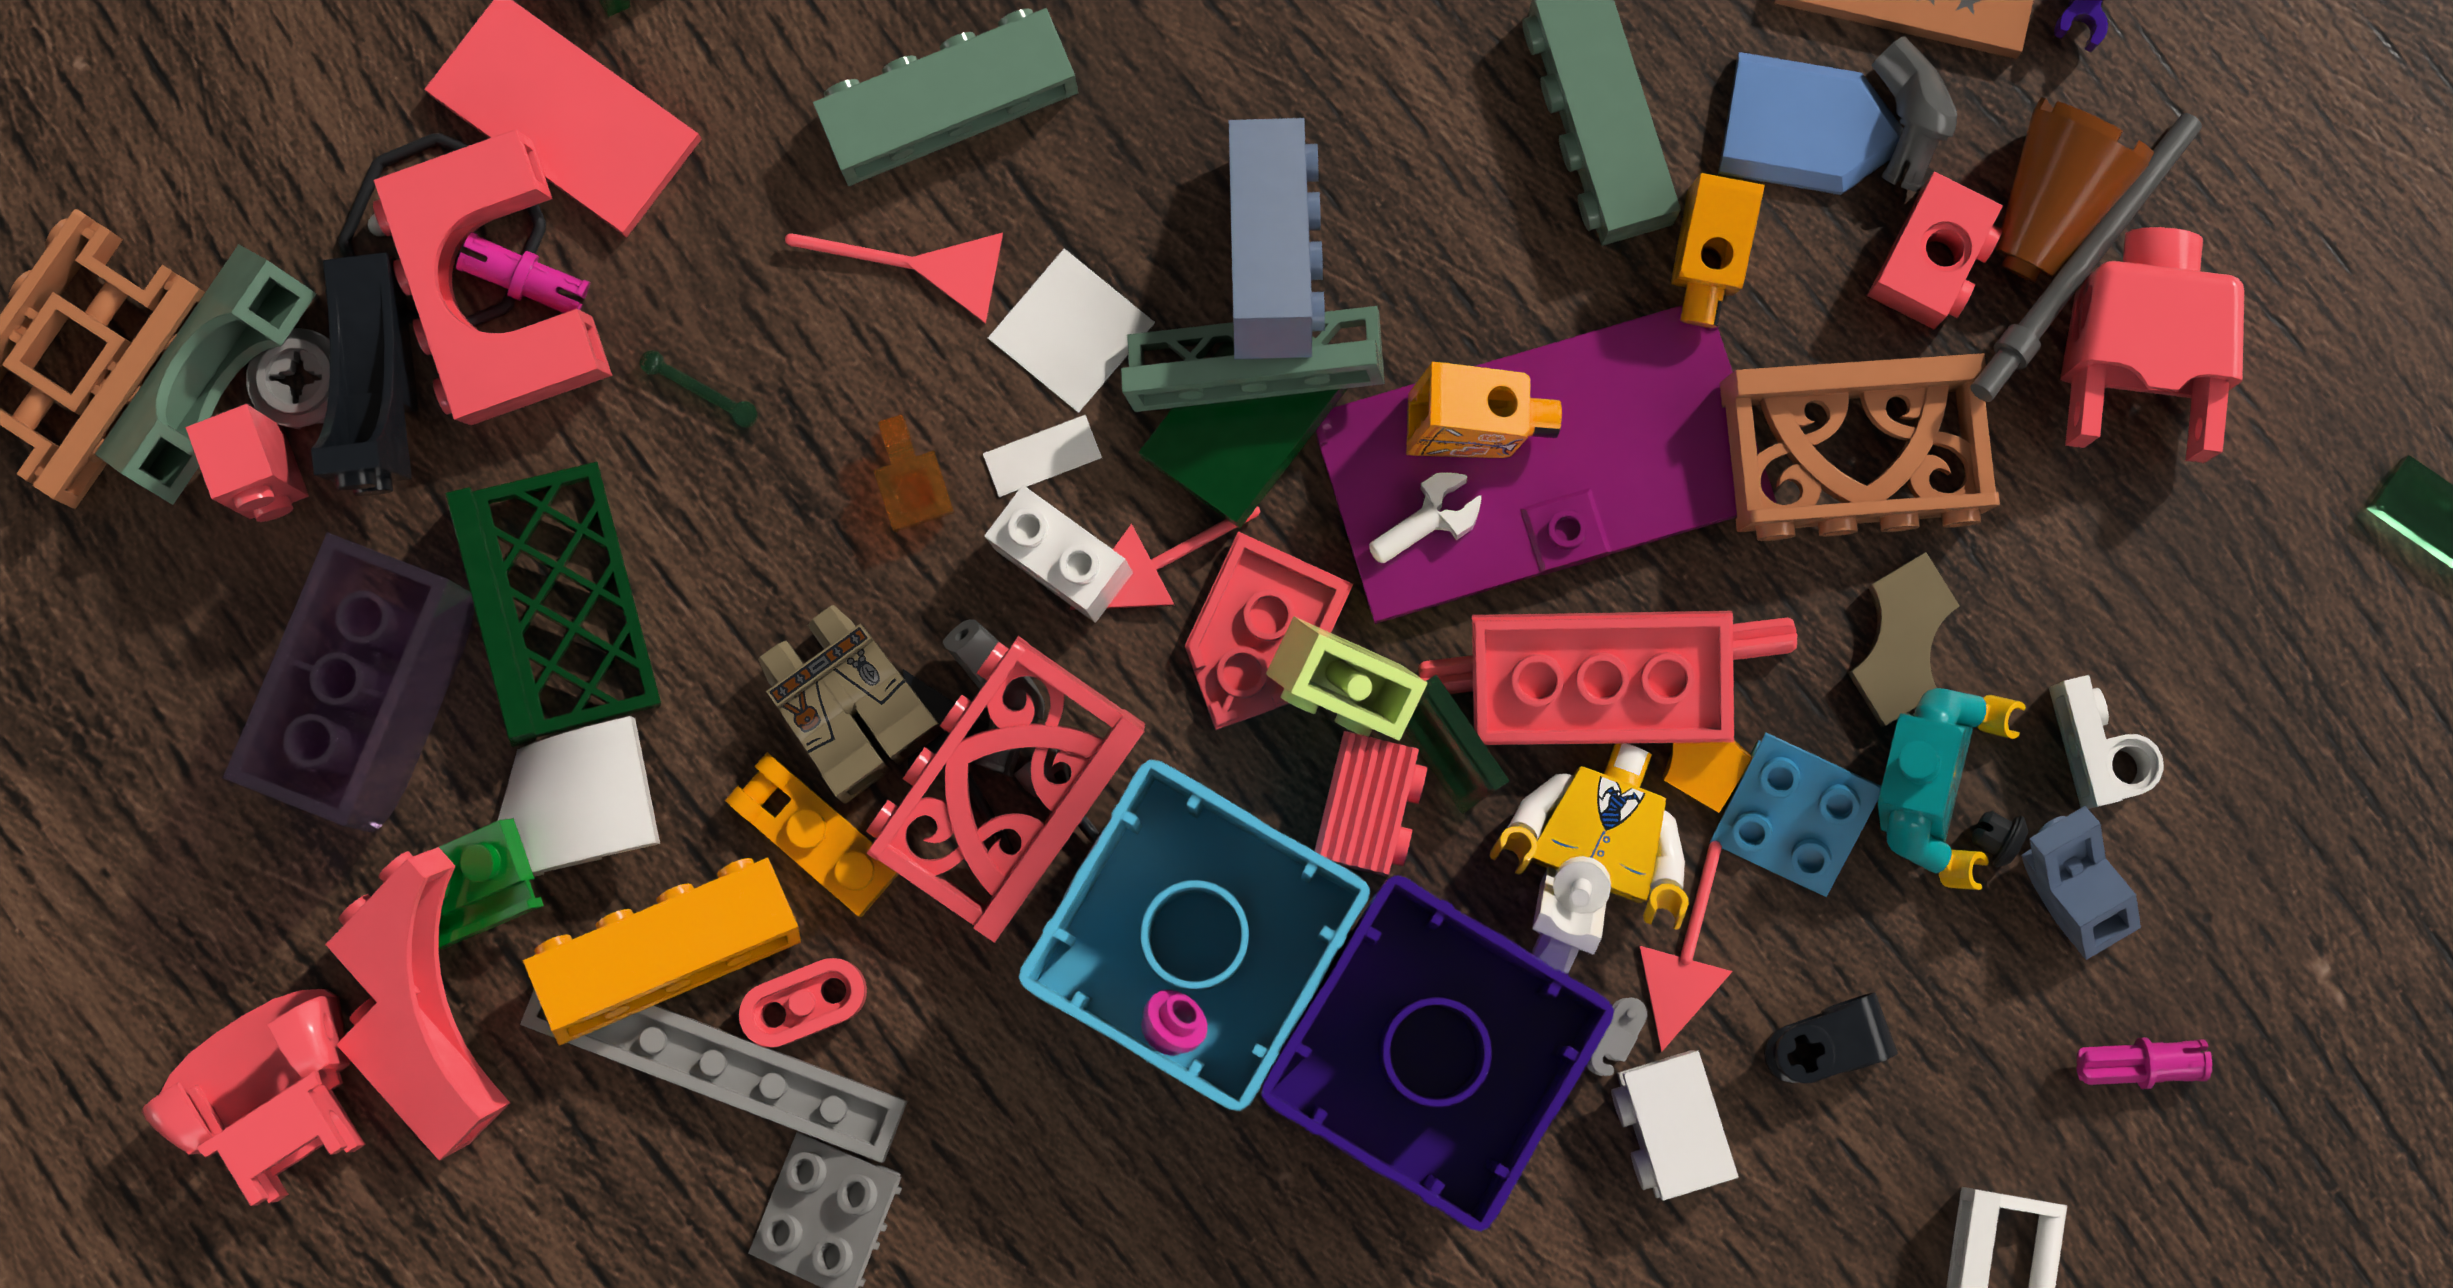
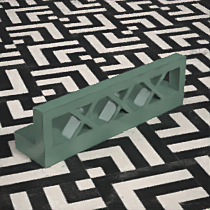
[1121,306,1385,412]

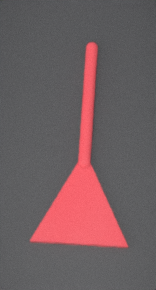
[785,233,1003,324]

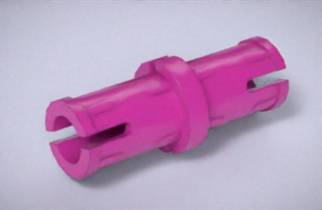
[456,232,590,313]

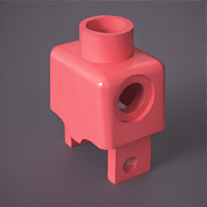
[2060,227,2244,463]

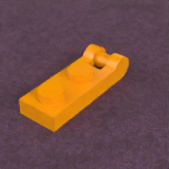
[725,752,898,917]

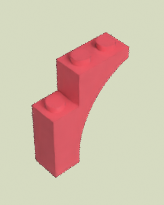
[325,847,510,1161]

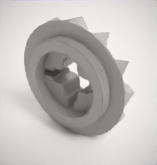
[246,328,330,430]

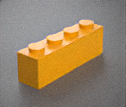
[523,858,801,1046]

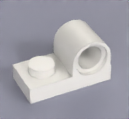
[2049,675,2164,809]

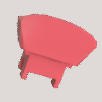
[142,989,366,1206]

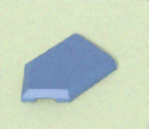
[1718,52,1903,195]

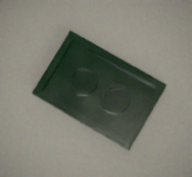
[1138,341,1348,528]

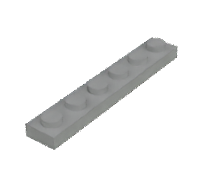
[520,989,908,1163]

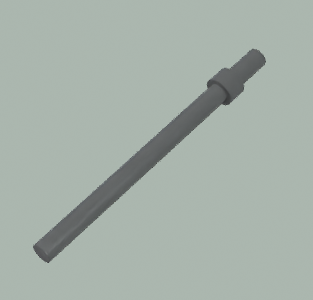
[1970,113,2202,402]

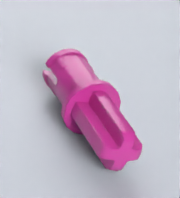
[2076,1037,2212,1089]

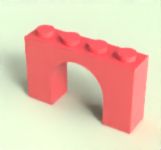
[373,129,612,425]

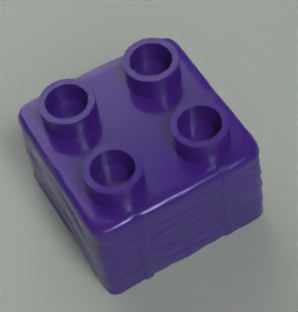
[1261,875,1614,1232]

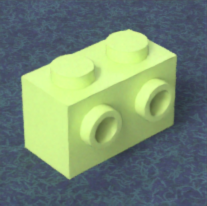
[1266,617,1428,741]

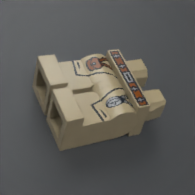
[758,605,945,804]

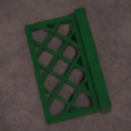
[445,462,661,747]

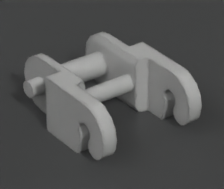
[1586,997,1647,1076]

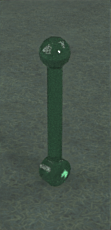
[640,350,758,428]

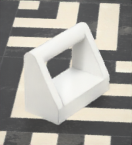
[1946,1187,2067,1288]

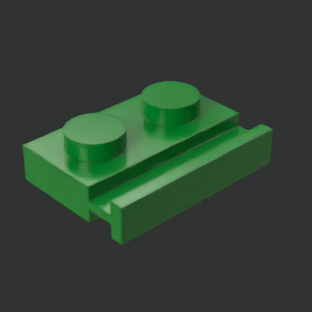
[439,818,544,950]

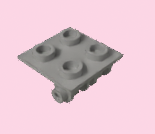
[748,1132,902,1288]

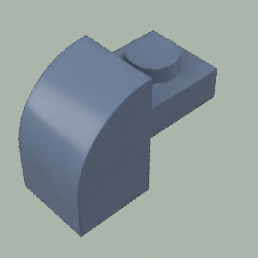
[2021,806,2141,960]

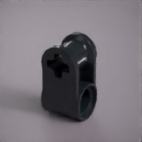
[1764,992,1898,1084]

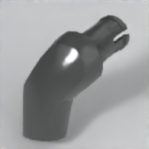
[1871,36,1957,192]
[943,619,1045,777]

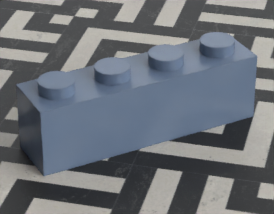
[1229,118,1325,359]

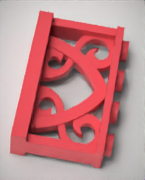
[866,636,1145,943]

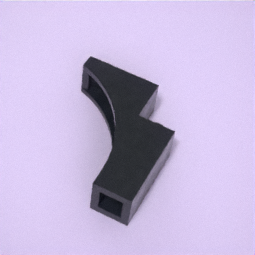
[311,253,419,496]

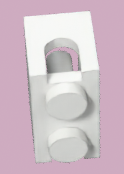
[1611,1051,1739,1201]

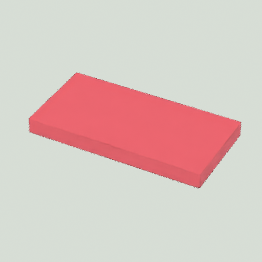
[424,0,702,238]
[1472,611,1734,745]

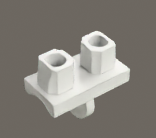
[1532,856,1611,974]

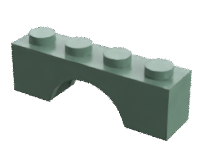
[95,244,317,505]

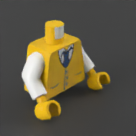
[1490,743,1689,930]

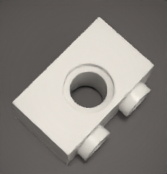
[985,485,1133,623]

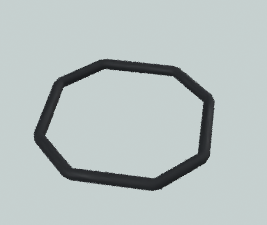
[339,134,546,327]

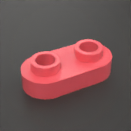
[739,958,867,1047]

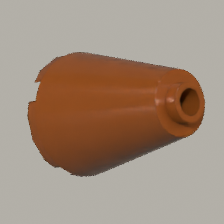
[1996,98,2155,283]

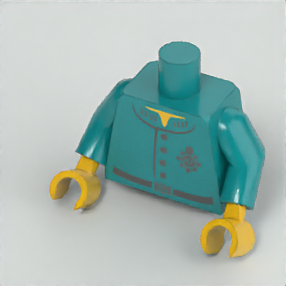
[1878,688,2026,890]

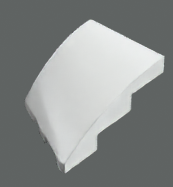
[498,716,660,877]

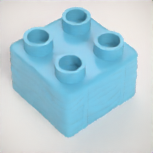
[1019,759,1370,1111]

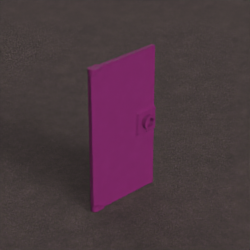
[1315,305,1777,624]

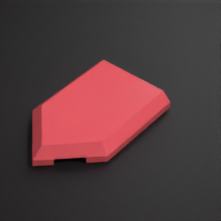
[1185,531,1353,730]

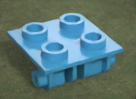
[1710,732,1881,897]

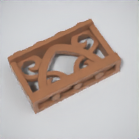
[1720,353,2000,541]

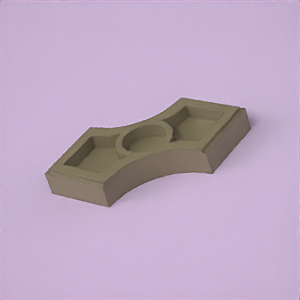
[1848,552,1960,728]

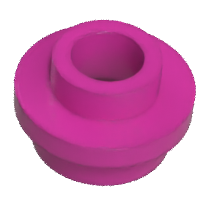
[1141,990,1207,1056]

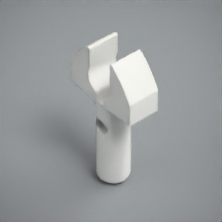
[1369,473,1481,563]

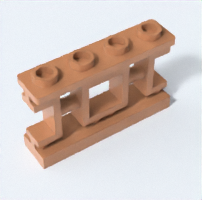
[0,209,205,509]

